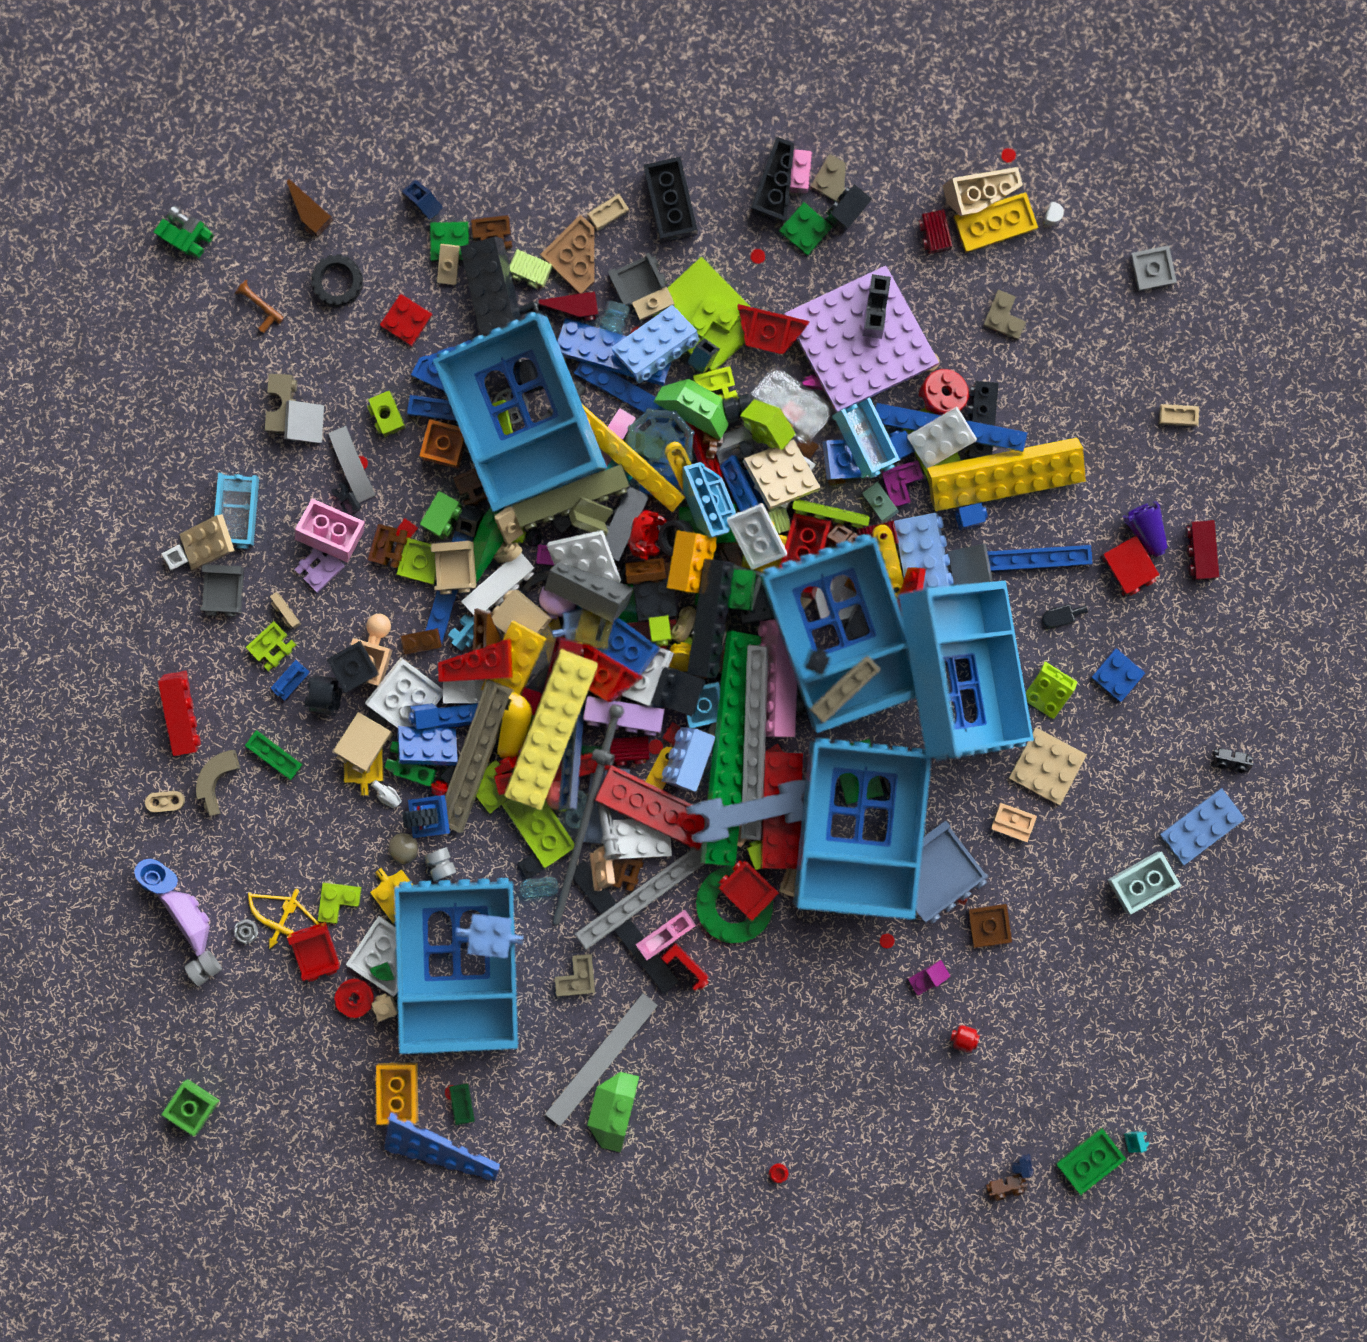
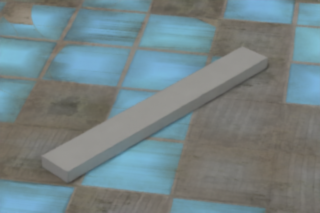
[575,846,705,950]
[545,993,658,1126]

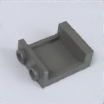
[608,253,667,309]
[200,564,244,617]

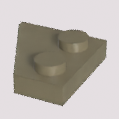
[810,154,846,203]

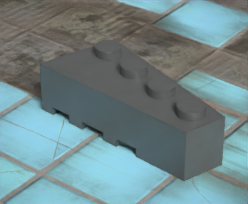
[545,562,634,623]

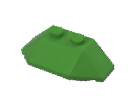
[654,379,728,440]
[588,1072,639,1152]

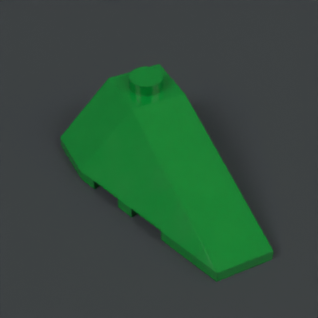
[474,507,504,583]

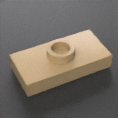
[587,194,629,231]
[437,244,460,285]
[632,287,675,321]
[1159,404,1199,426]
[494,506,523,545]

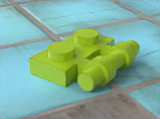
[246,621,297,671]

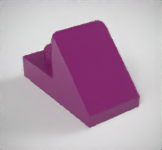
[907,959,950,996]

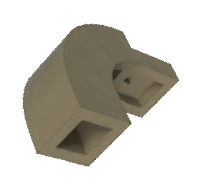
[196,750,240,816]

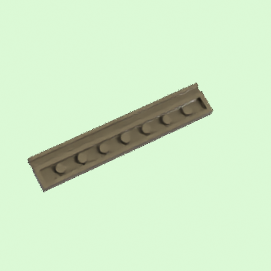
[445,680,514,833]

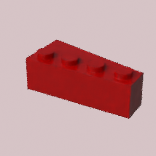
[158,671,201,756]

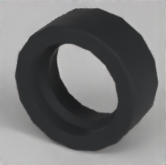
[658,520,695,557]

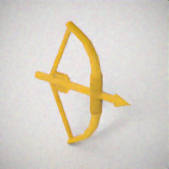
[248,889,320,949]

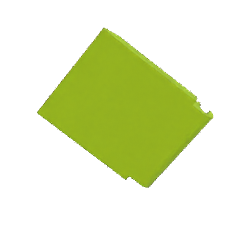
[653,257,750,371]

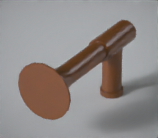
[235,279,284,333]

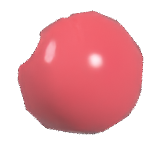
[545,781,561,810]

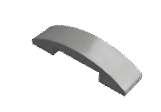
[328,426,376,503]

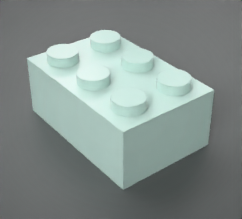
[1108,852,1181,914]

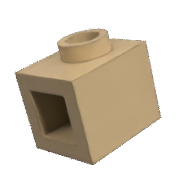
[372,993,399,1021]

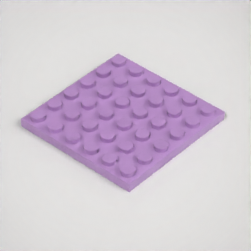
[784,266,939,413]

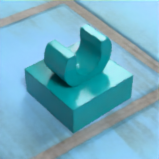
[1124,1131,1149,1153]

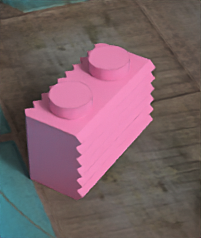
[789,150,812,194]

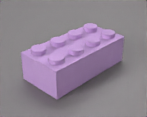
[584,697,664,736]

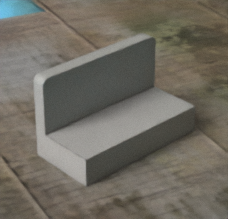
[716,426,756,465]

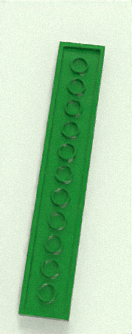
[700,631,762,866]

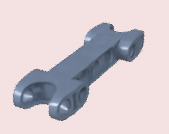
[686,780,806,842]

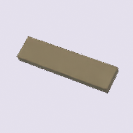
[810,655,881,724]

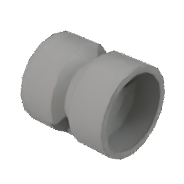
[424,847,457,881]
[185,950,222,986]

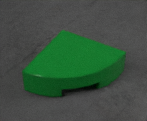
[369,961,395,981]

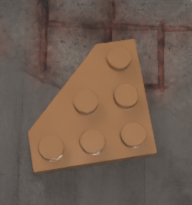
[540,214,595,294]

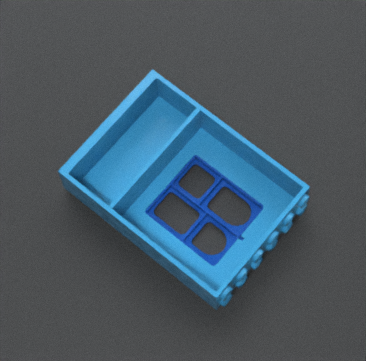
[433,312,607,512]
[760,534,916,733]
[899,581,1034,761]
[793,738,931,919]
[395,878,518,1053]

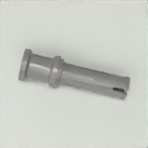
[597,803,621,860]

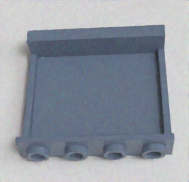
[916,821,988,924]

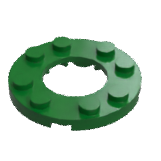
[696,866,773,943]

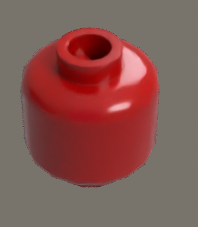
[950,1025,980,1053]

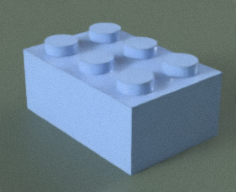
[662,727,715,791]

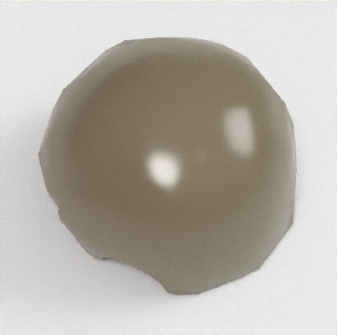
[389,833,418,864]

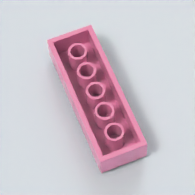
[758,620,797,737]

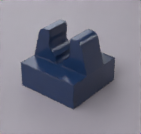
[1011,1154,1033,1178]

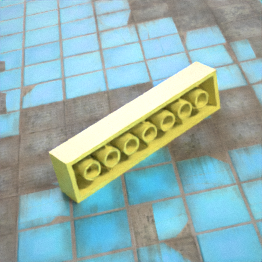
[505,649,598,810]

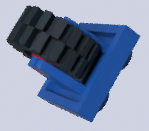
[402,795,450,838]

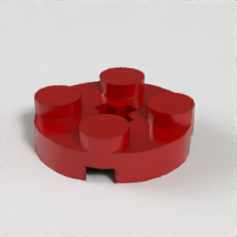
[335,978,374,1018]

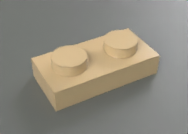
[270,592,301,628]

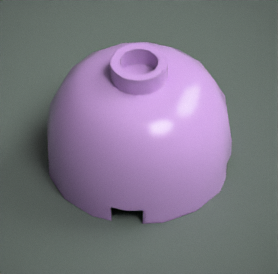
[539,586,576,620]

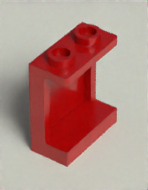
[1100,535,1160,596]
[718,860,779,921]
[287,922,340,982]
[662,942,709,991]

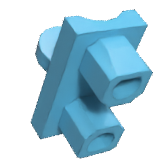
[448,614,474,651]

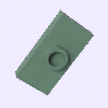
[862,482,899,523]

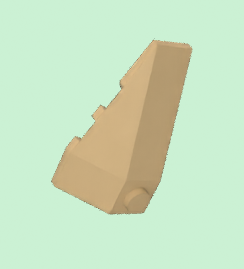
[942,167,1022,216]

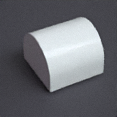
[1044,202,1064,226]
[162,545,188,570]

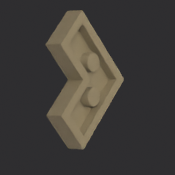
[983,290,1026,340]
[555,954,595,996]

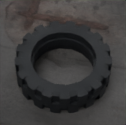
[311,254,363,307]

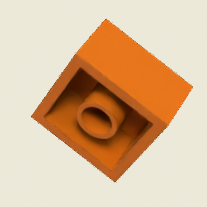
[419,419,466,469]

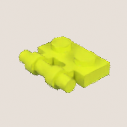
[693,366,738,399]

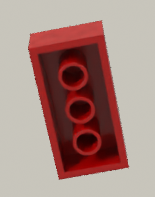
[779,513,834,600]

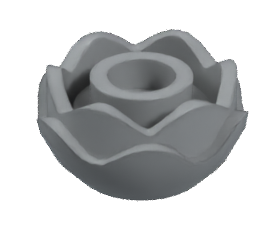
[234,919,258,944]

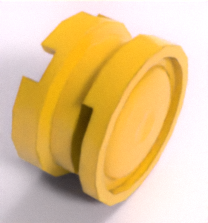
[669,642,691,672]

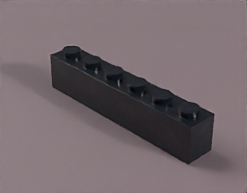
[687,558,734,678]

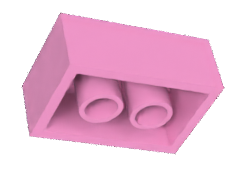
[295,499,365,563]

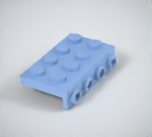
[611,305,699,383]
[894,513,954,589]

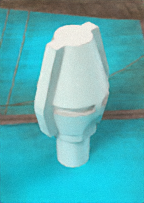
[371,780,402,808]

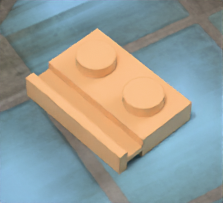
[991,803,1037,842]
[590,845,615,891]

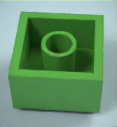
[420,491,462,540]
[162,1079,220,1136]

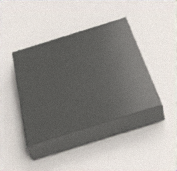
[948,544,993,586]

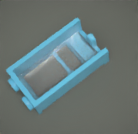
[832,398,900,478]
[215,473,259,549]

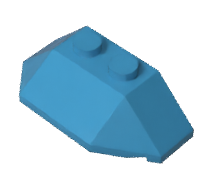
[682,462,736,538]

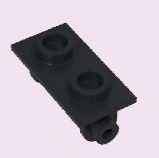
[1210,748,1254,773]

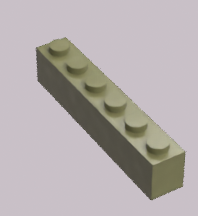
[512,465,630,530]

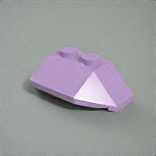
[157,891,210,956]

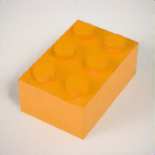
[667,530,717,593]
[376,1062,418,1125]

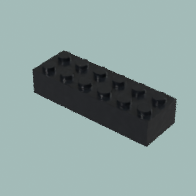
[460,236,522,337]

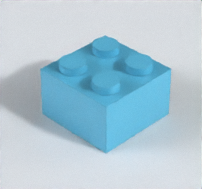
[687,682,720,728]

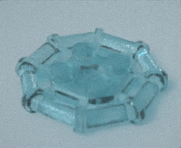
[627,408,695,478]

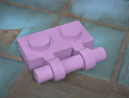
[294,548,345,593]

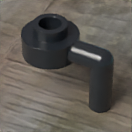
[519,301,550,322]
[738,440,755,467]

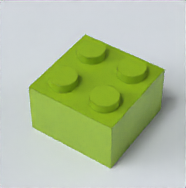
[740,399,796,450]

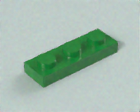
[245,730,303,780]

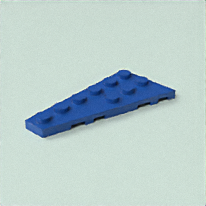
[384,1113,500,1181]

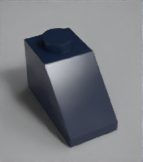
[402,179,444,220]

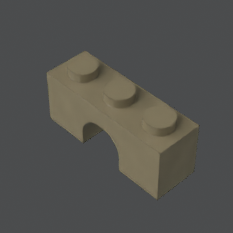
[265,374,297,434]

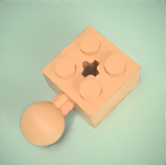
[351,614,393,686]

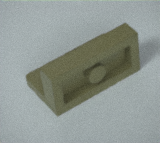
[569,497,612,536]

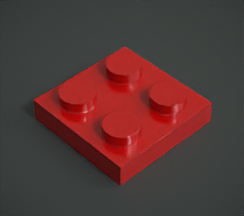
[380,293,433,346]

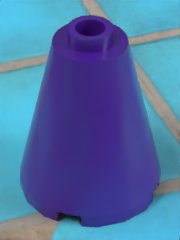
[1123,501,1168,557]

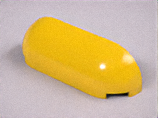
[497,692,532,758]

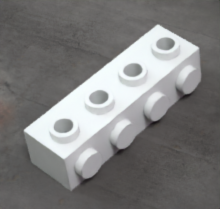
[461,553,535,615]

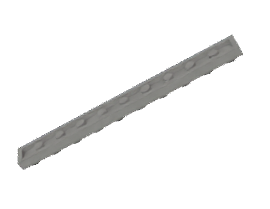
[741,645,769,840]

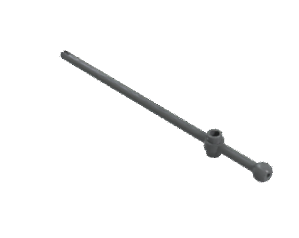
[553,704,624,925]

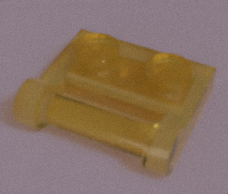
[574,608,613,650]

